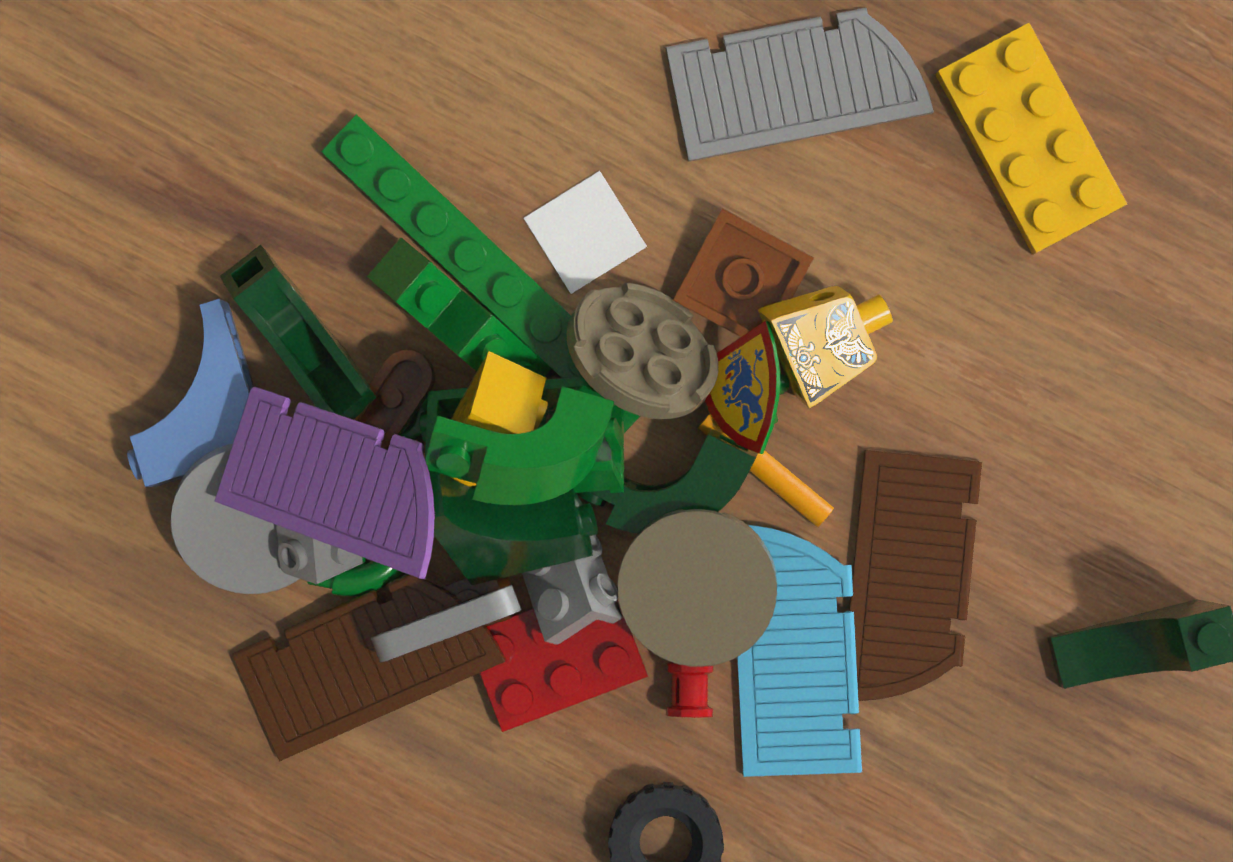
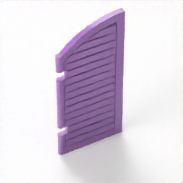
[214,387,435,579]

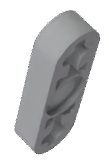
[371,585,521,663]

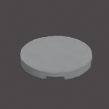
[171,444,300,594]

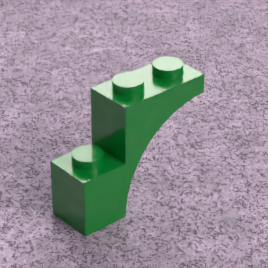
[367,238,552,377]

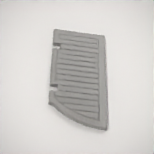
[666,7,934,162]

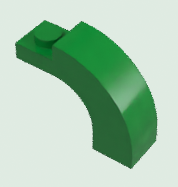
[425,386,614,505]

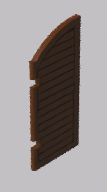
[849,450,982,701]
[232,574,506,762]

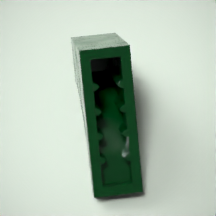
[429,470,598,585]
[1047,599,1233,689]

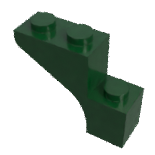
[220,245,377,419]

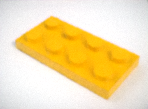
[935,23,1127,255]

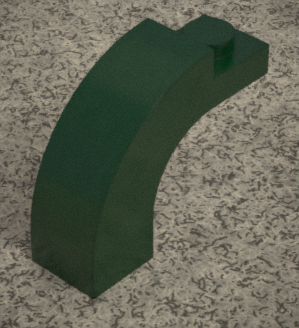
[576,429,758,534]

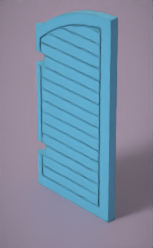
[737,525,862,777]

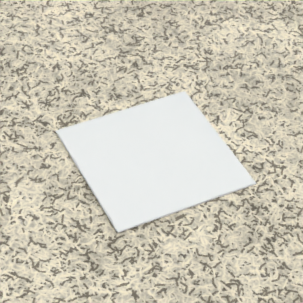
[524,171,647,294]

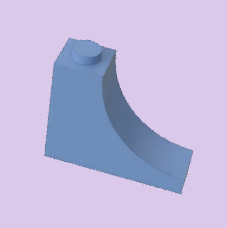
[127,299,254,487]

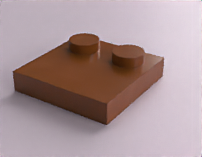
[673,208,814,337]

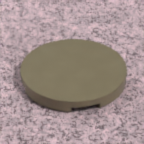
[567,283,718,419]
[618,509,777,667]

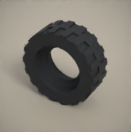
[608,782,724,862]

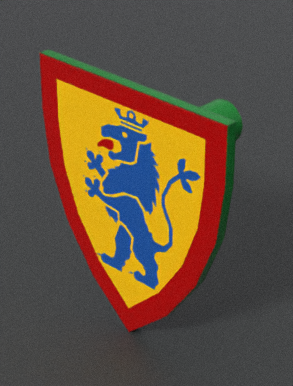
[705,321,789,454]

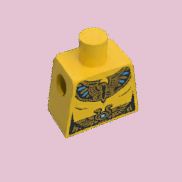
[758,286,893,408]

